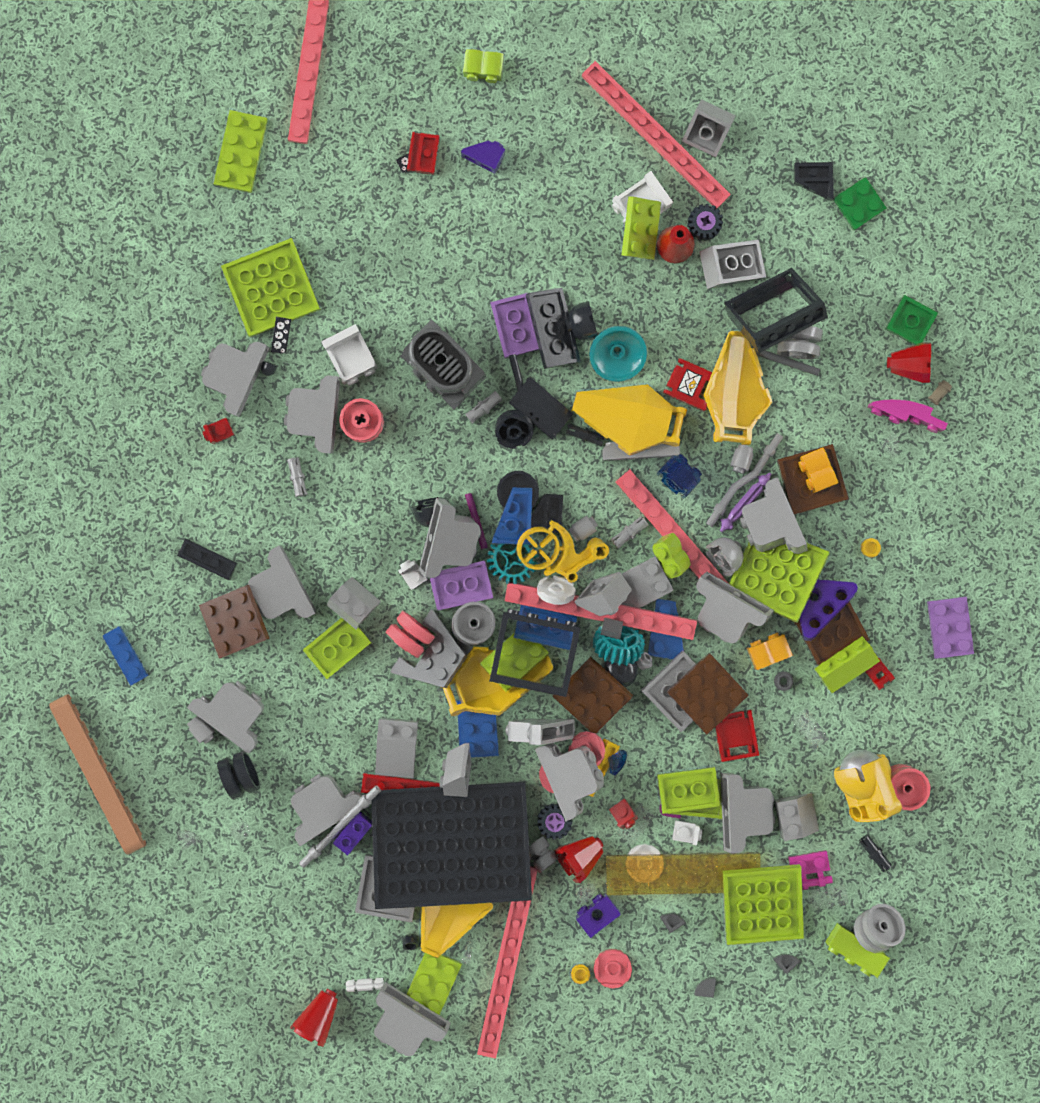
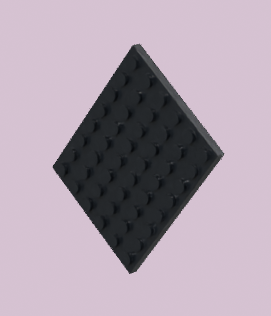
[371,782,532,909]

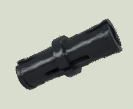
[565,423,605,447]
[859,834,892,872]

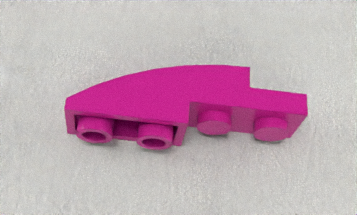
[867,399,948,433]

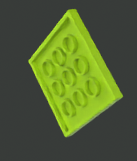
[221,238,321,338]
[729,543,830,623]
[722,864,804,945]

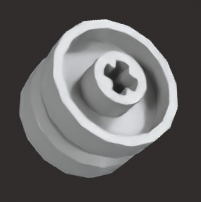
[777,326,823,359]
[451,602,496,646]
[854,904,906,953]

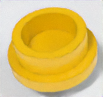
[571,964,590,984]

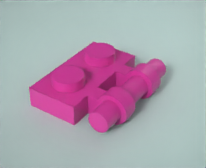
[788,850,833,890]

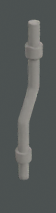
[706,433,783,527]
[299,786,381,868]

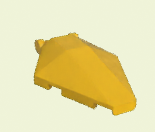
[704,331,772,446]
[572,384,687,456]
[440,647,553,716]
[421,903,493,958]

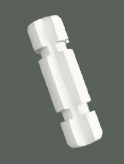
[346,978,384,992]

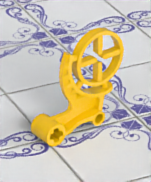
[516,520,609,583]

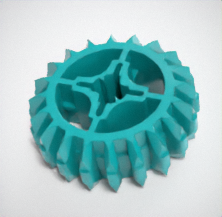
[487,543,539,584]
[592,626,645,666]

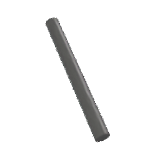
[751,346,820,376]

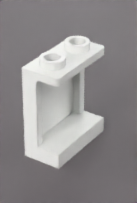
[612,171,673,225]
[321,324,378,386]

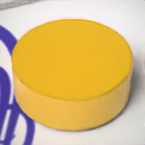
[861,538,881,557]

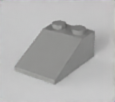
[699,240,766,289]
[621,556,674,608]
[375,717,419,778]

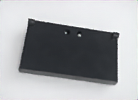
[508,377,573,440]

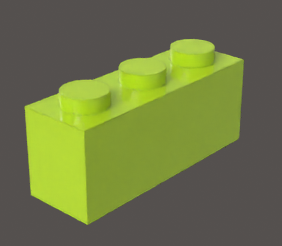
[815,636,880,694]
[825,923,890,978]

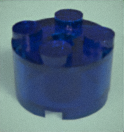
[657,454,702,499]

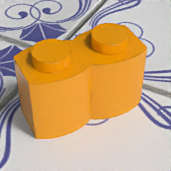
[798,448,838,493]
[747,632,793,670]

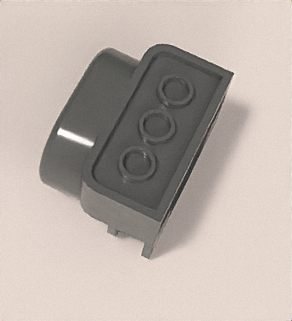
[400,320,486,410]

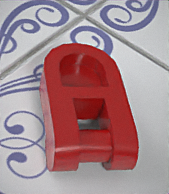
[865,658,895,691]

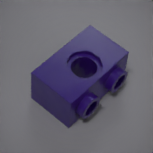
[333,811,372,856]
[576,893,621,938]

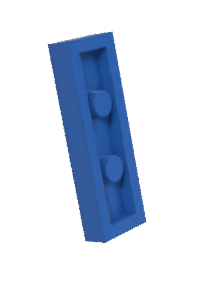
[103,626,148,686]

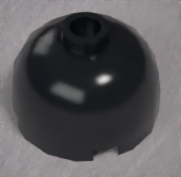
[566,301,598,341]
[495,409,533,449]
[411,497,450,527]
[601,658,638,688]

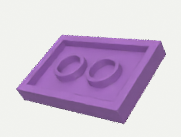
[490,293,539,359]
[430,561,493,611]
[927,597,974,659]

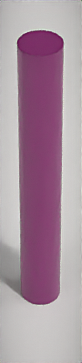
[465,493,488,550]

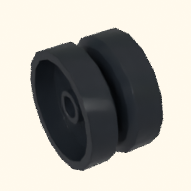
[497,471,539,508]
[217,750,260,800]

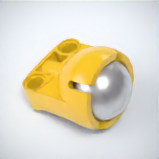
[834,750,902,822]

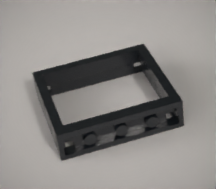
[724,268,828,353]
[489,609,581,697]

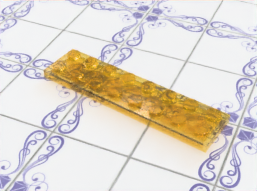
[606,852,761,895]

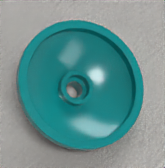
[589,326,647,382]

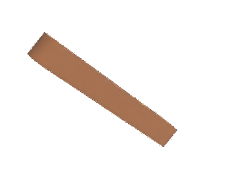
[49,694,146,855]

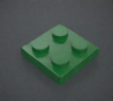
[833,177,887,230]
[885,295,938,345]

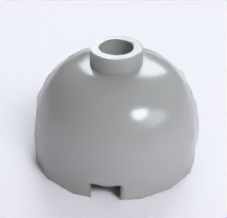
[706,537,743,576]

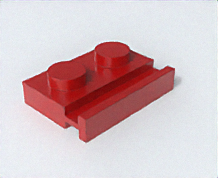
[407,132,440,175]

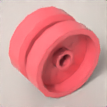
[339,398,384,443]
[386,611,435,658]
[890,764,931,811]

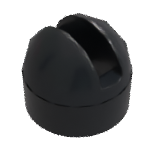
[261,361,277,376]
[402,934,418,950]

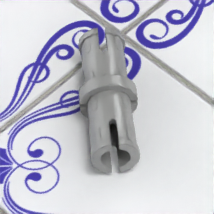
[465,391,503,424]
[287,457,308,497]
[611,516,648,548]

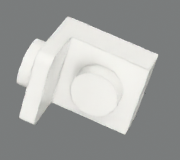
[398,559,428,590]
[672,820,702,845]

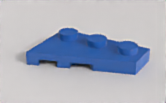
[492,487,532,545]
[648,599,684,659]

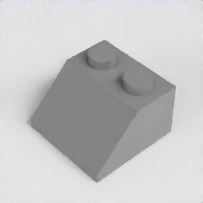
[682,99,736,157]
[574,572,632,616]
[327,577,381,629]
[440,743,472,797]
[774,793,819,841]

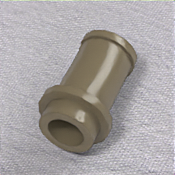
[928,380,952,405]

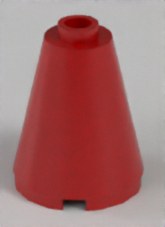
[656,225,695,264]
[290,988,338,1047]

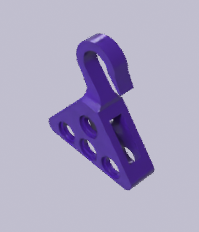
[800,579,858,641]

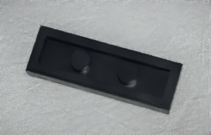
[177,538,238,580]

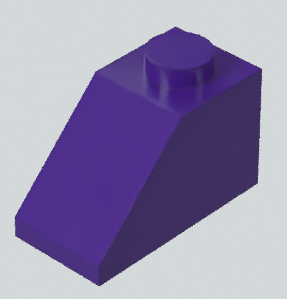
[461,140,505,174]

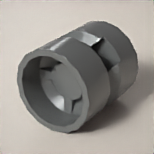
[529,836,559,873]

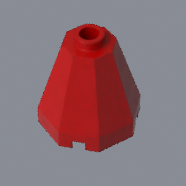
[887,342,931,383]
[554,836,604,883]

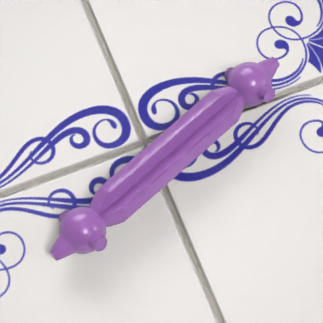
[720,472,771,532]

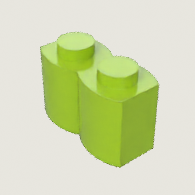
[463,49,504,83]
[652,533,691,579]

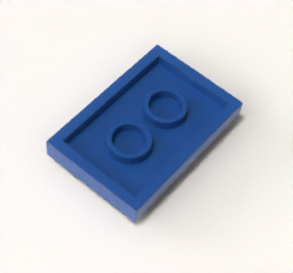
[514,605,577,650]
[457,700,499,758]

